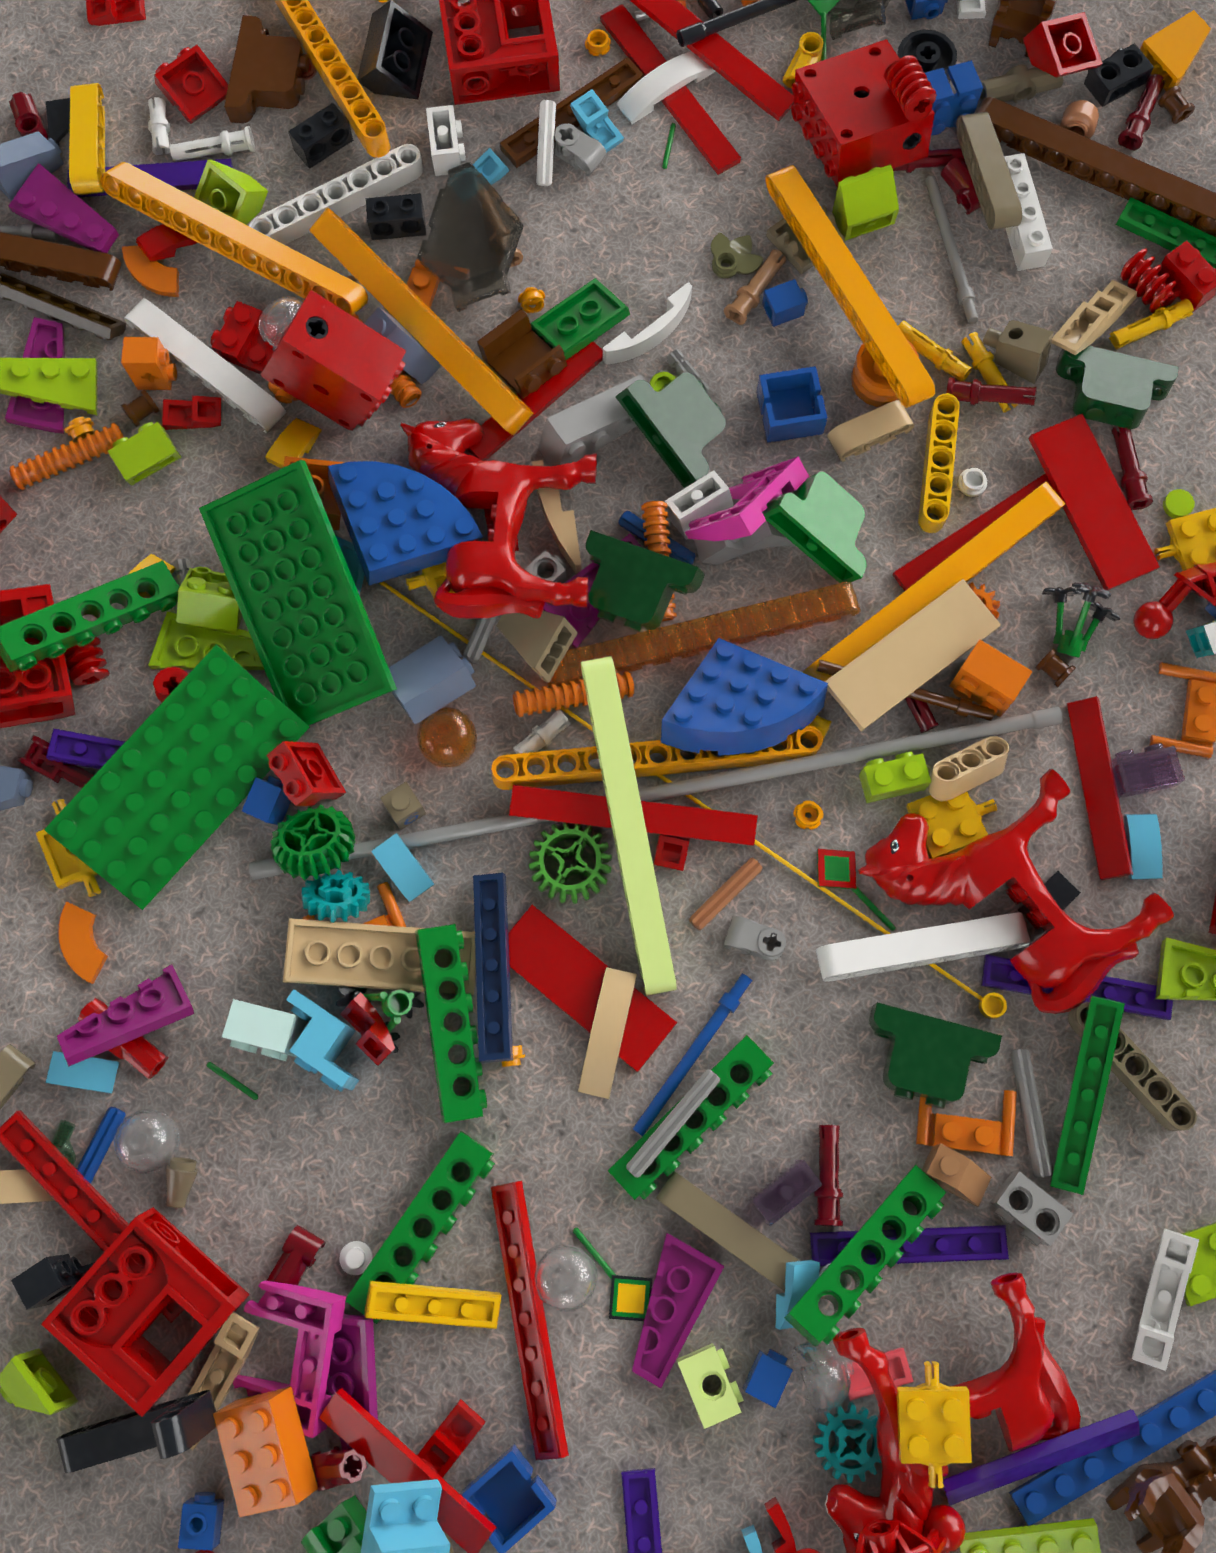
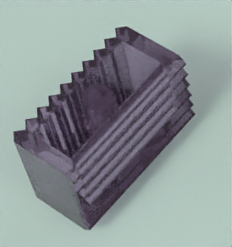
[1111,743,1185,798]
[749,1160,822,1226]

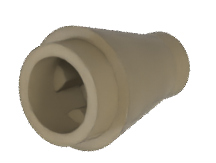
[165,1157,199,1208]

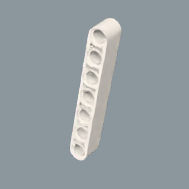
[249,144,423,245]
[124,298,286,433]
[816,912,1031,982]

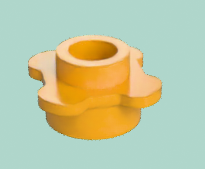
[64,417,95,442]

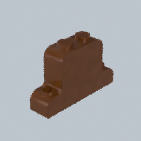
[224,15,310,124]

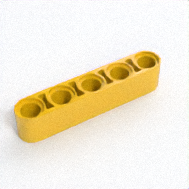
[69,83,105,195]
[918,393,960,533]

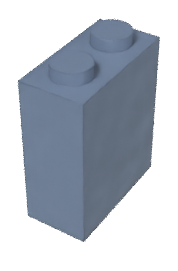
[389,635,476,725]

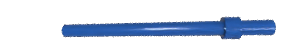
[633,973,752,1137]

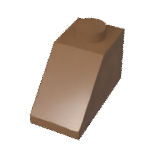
[922,1143,992,1207]

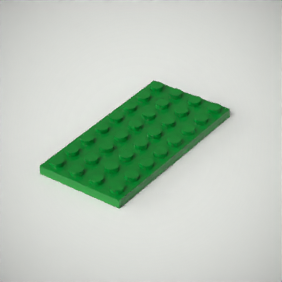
[199,460,397,726]
[44,644,310,910]

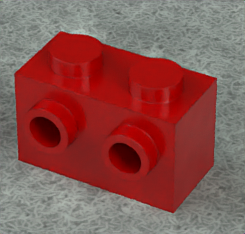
[1158,240,1216,312]

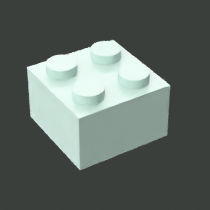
[222,999,307,1061]

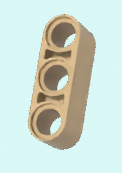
[827,400,914,462]
[929,736,1009,801]

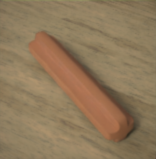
[689,858,762,930]

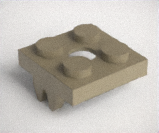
[766,205,845,274]

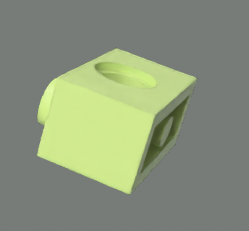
[676,1343,744,1429]

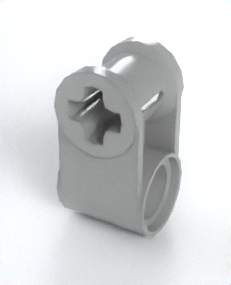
[554,124,606,176]
[723,916,786,961]

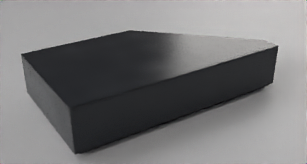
[45,98,70,146]
[1018,871,1081,914]

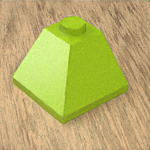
[194,160,268,225]
[0,1348,78,1415]

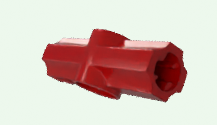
[77,998,169,1079]

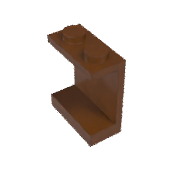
[477,309,567,399]

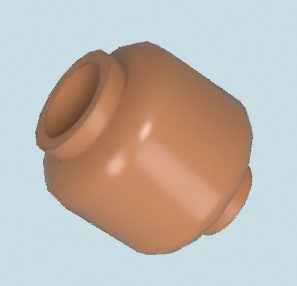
[1060,100,1099,139]

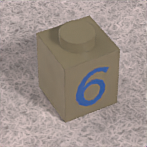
[380,782,426,830]

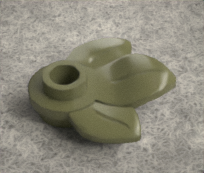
[710,233,764,278]

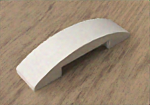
[616,51,716,124]
[603,282,692,365]
[1132,1229,1199,1371]

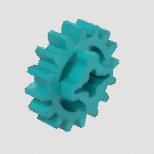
[302,870,370,923]
[813,1402,881,1483]

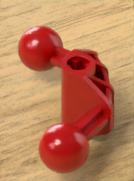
[1133,562,1216,639]
[795,1504,966,1553]

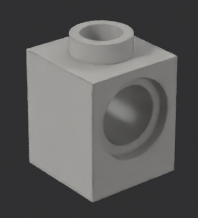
[524,550,567,583]

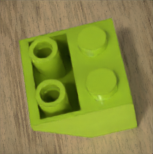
[832,164,899,241]
[176,566,242,632]

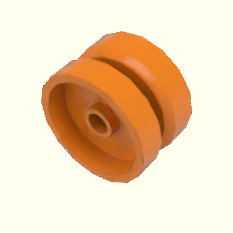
[851,340,919,407]

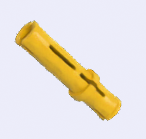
[1109,299,1194,350]
[898,320,973,381]
[961,332,1019,413]

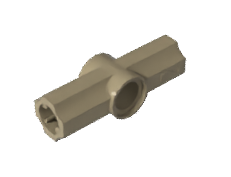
[980,64,1064,103]

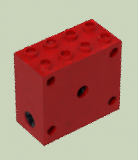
[791,39,935,188]
[260,290,406,431]

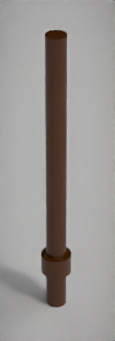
[816,660,994,721]

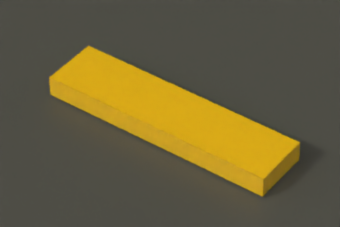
[364,1281,502,1329]

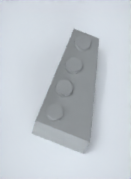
[538,375,644,466]

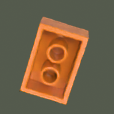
[213,1386,318,1517]

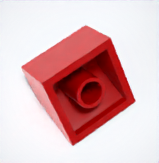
[1023,12,1103,78]

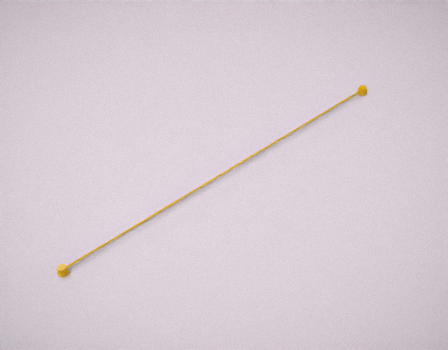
[379,581,1007,1019]

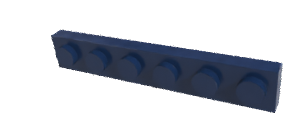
[473,872,513,1063]

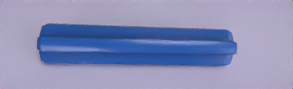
[618,511,696,565]
[77,1107,126,1184]

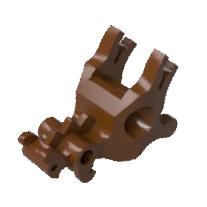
[988,0,1057,58]
[1106,1436,1216,1553]

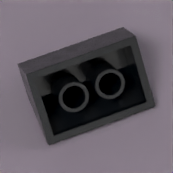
[357,0,433,100]

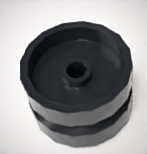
[897,29,957,83]

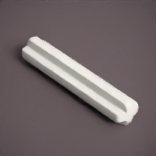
[536,100,556,186]

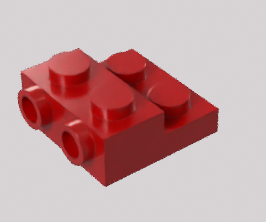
[154,44,229,124]
[211,301,288,375]
[267,741,347,807]

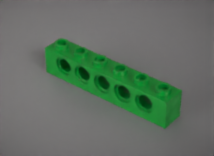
[0,561,179,673]
[415,924,487,1123]
[608,1035,774,1200]
[346,1131,495,1324]
[784,1165,946,1347]

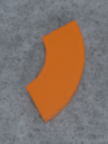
[122,246,179,297]
[58,901,108,984]

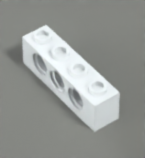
[1004,153,1053,271]

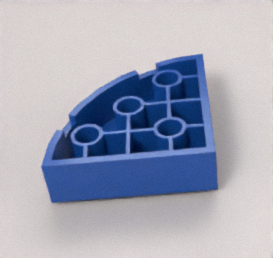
[328,461,483,586]
[661,638,828,755]

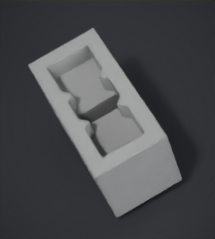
[990,1171,1073,1246]

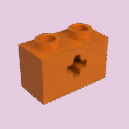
[121,337,177,390]

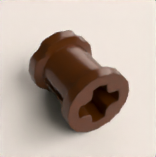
[1158,85,1195,124]
[120,390,160,427]
[1035,648,1076,688]

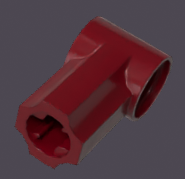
[9,92,49,140]
[940,157,981,215]
[266,1225,326,1285]
[310,1446,367,1491]

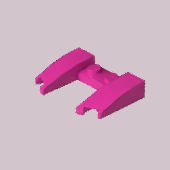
[685,457,809,541]
[233,1281,346,1438]

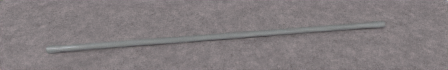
[249,706,1063,880]

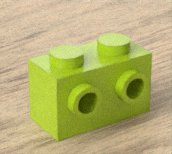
[108,422,182,486]
[859,752,931,803]

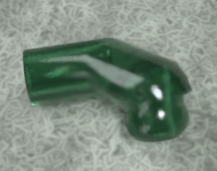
[51,1120,76,1165]

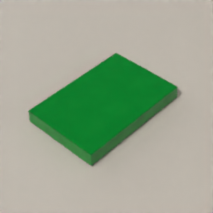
[530,278,630,360]

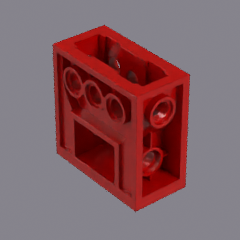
[439,0,560,105]
[0,584,76,728]
[41,1207,250,1417]

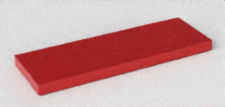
[1028,414,1160,591]
[508,904,677,1073]

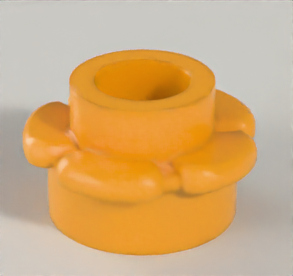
[585,29,611,56]
[518,287,545,313]
[793,800,824,830]
[502,1045,526,1067]

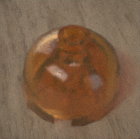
[417,707,477,768]

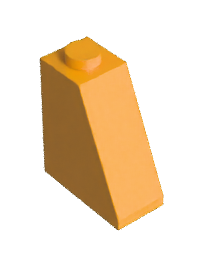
[1140,10,1211,91]

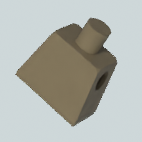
[983,320,1054,384]

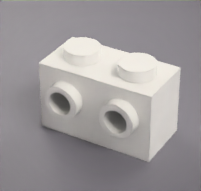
[426,105,466,176]
[665,470,734,540]

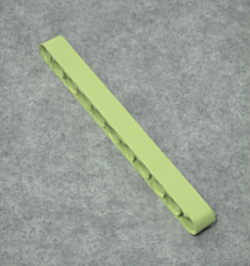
[581,656,677,996]

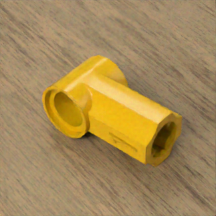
[783,32,823,89]

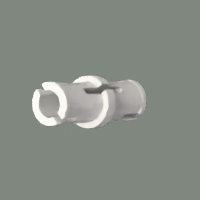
[148,97,170,155]
[513,710,571,754]

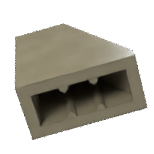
[496,611,578,683]

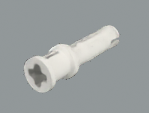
[169,126,255,162]

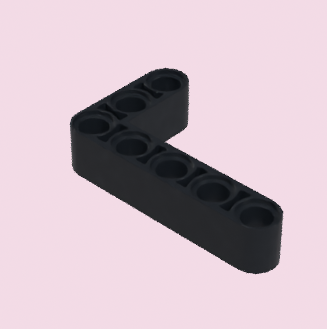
[56,1390,216,1473]

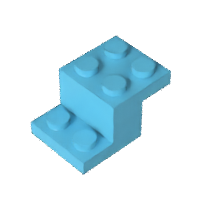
[286,989,359,1092]
[361,1479,451,1553]

